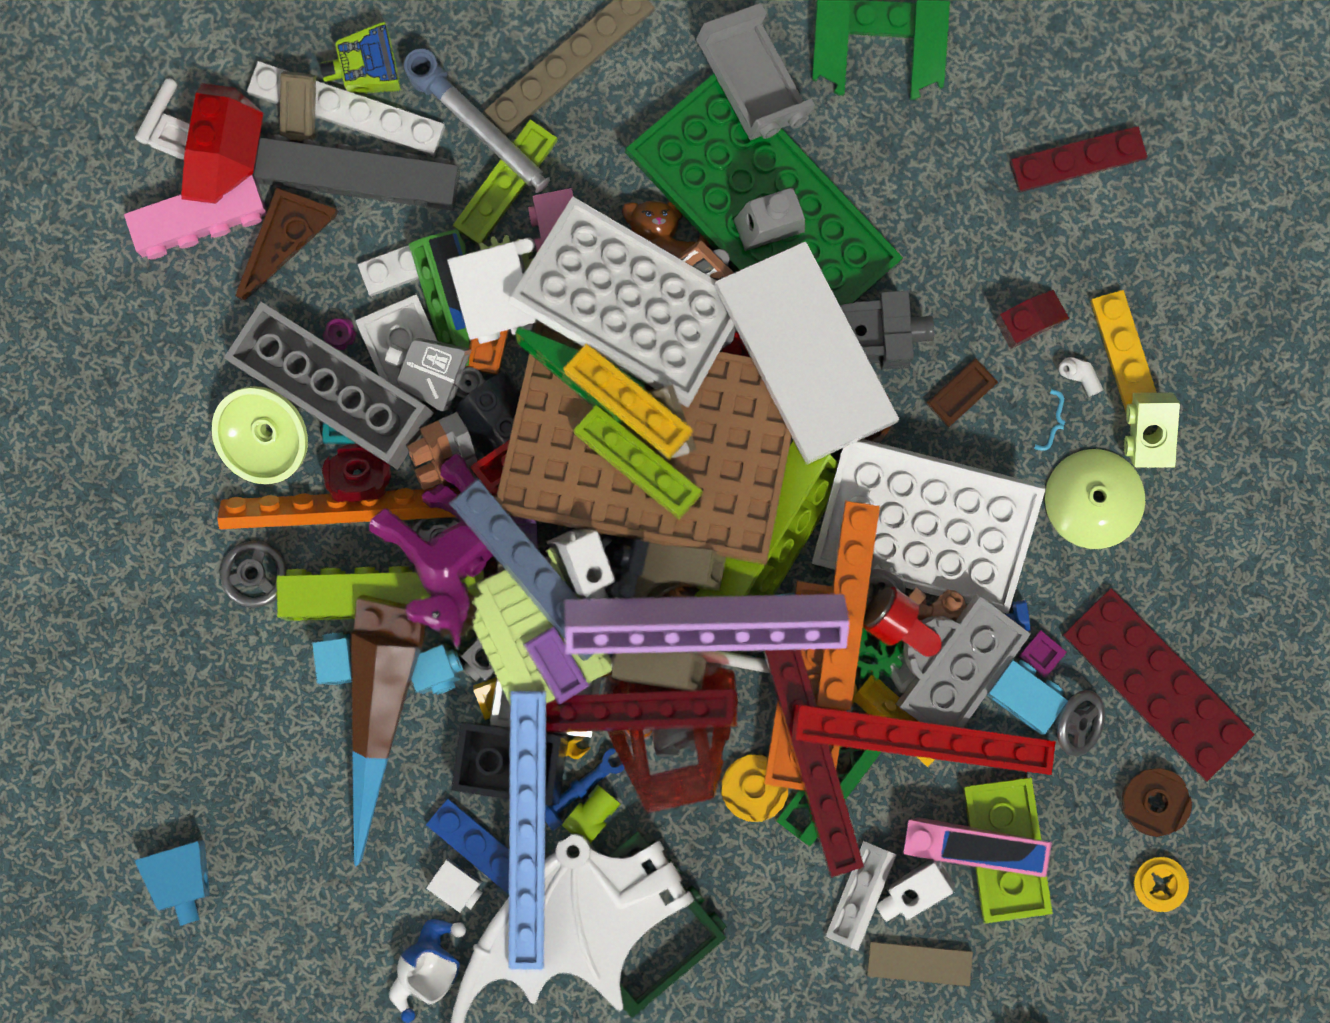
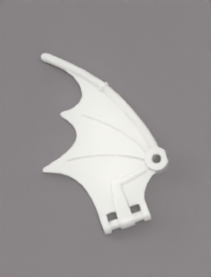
[450,834,695,1023]

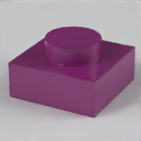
[1018,630,1067,678]

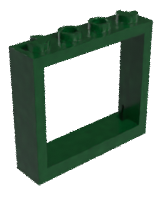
[608,831,727,1019]

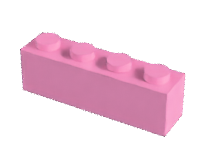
[124,174,267,259]

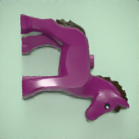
[369,454,493,647]

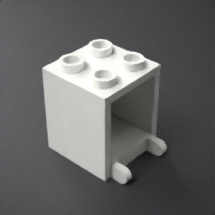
[448,238,537,344]

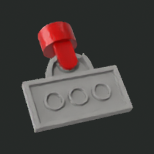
[863,587,1031,728]

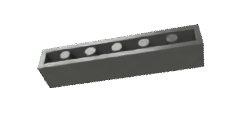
[254,135,460,211]

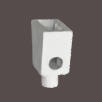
[876,859,955,922]

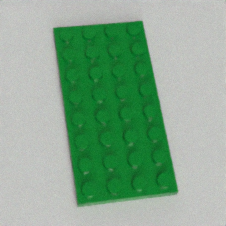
[625,74,903,305]

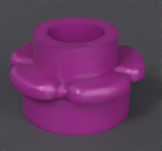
[323,318,356,351]

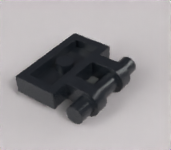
[604,539,650,599]

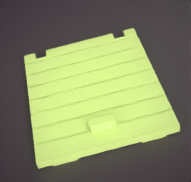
[473,548,613,706]

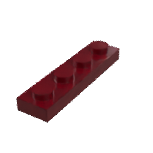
[1010,126,1147,193]

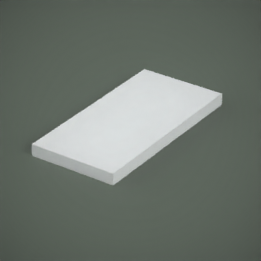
[714,241,899,465]

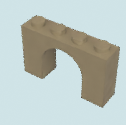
[611,543,726,691]

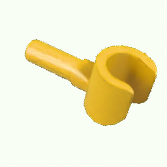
[566,736,591,759]

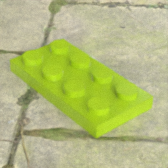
[963,777,1053,924]

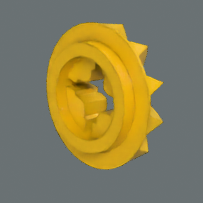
[1133,857,1189,912]

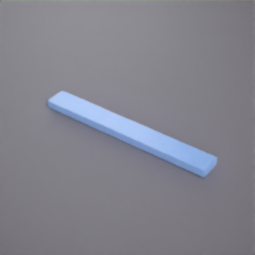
[509,691,546,970]

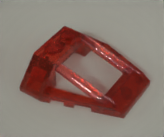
[607,664,738,813]

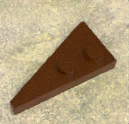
[235,188,338,301]

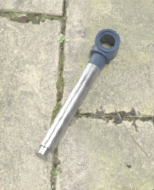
[404,49,550,193]

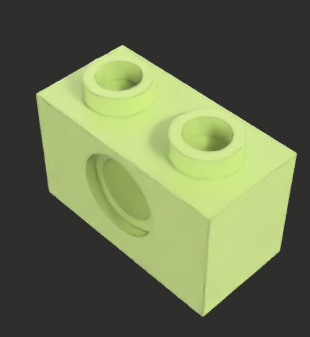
[1124,393,1180,467]

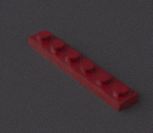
[546,689,737,733]

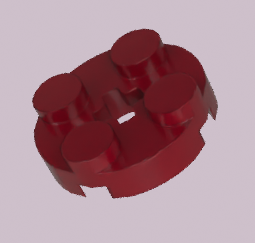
[322,443,391,502]

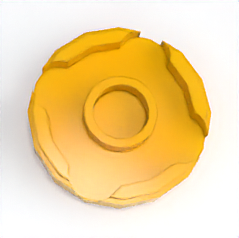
[721,755,788,822]

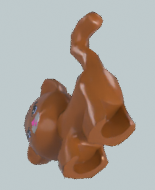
[622,200,710,257]

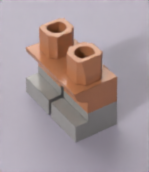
[407,412,478,490]

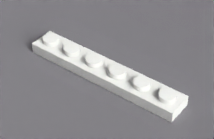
[247,61,445,157]

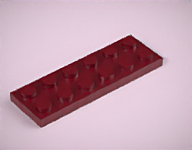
[1062,588,1255,782]

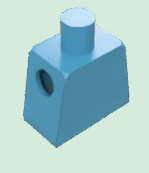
[135,840,210,926]

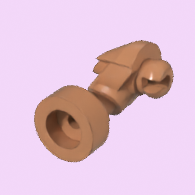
[907,587,966,621]

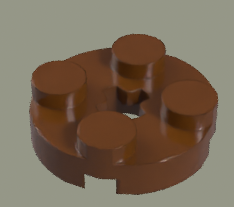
[1121,768,1192,837]

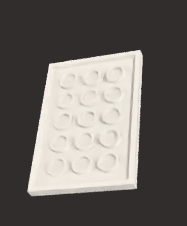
[508,196,734,407]
[812,439,1046,614]

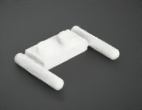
[135,78,190,160]

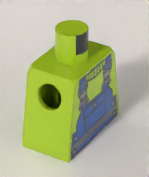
[320,22,401,94]

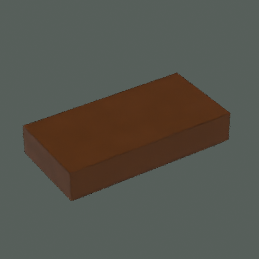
[926,358,998,428]

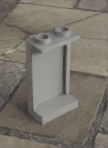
[696,3,815,140]

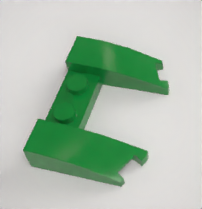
[812,0,950,100]

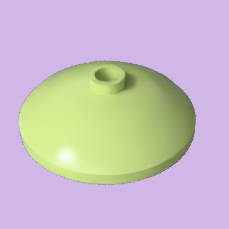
[212,386,308,484]
[1044,449,1145,549]

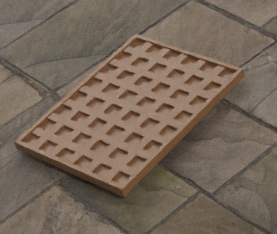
[496,320,791,565]

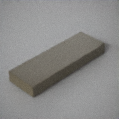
[867,941,973,986]

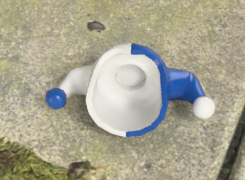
[389,919,466,1023]

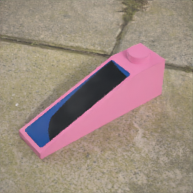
[904,817,1052,877]

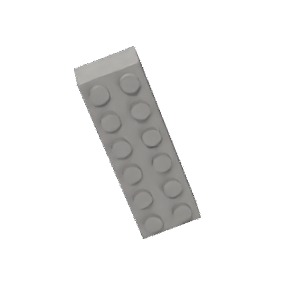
[224,302,434,470]

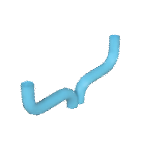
[1034,389,1065,451]

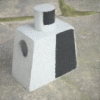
[547,528,614,599]

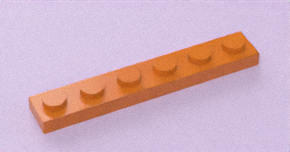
[816,501,880,711]

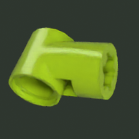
[562,784,621,843]

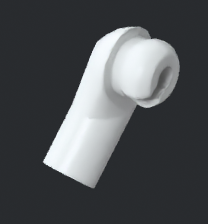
[1059,357,1103,397]

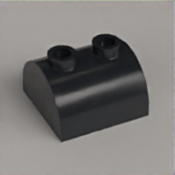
[452,372,521,456]

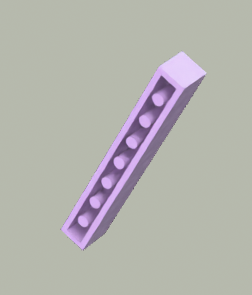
[565,594,849,654]

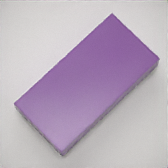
[523,627,589,704]

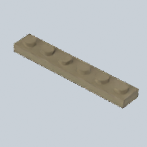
[484,0,655,137]

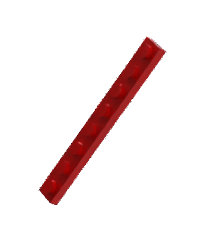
[791,705,1056,775]

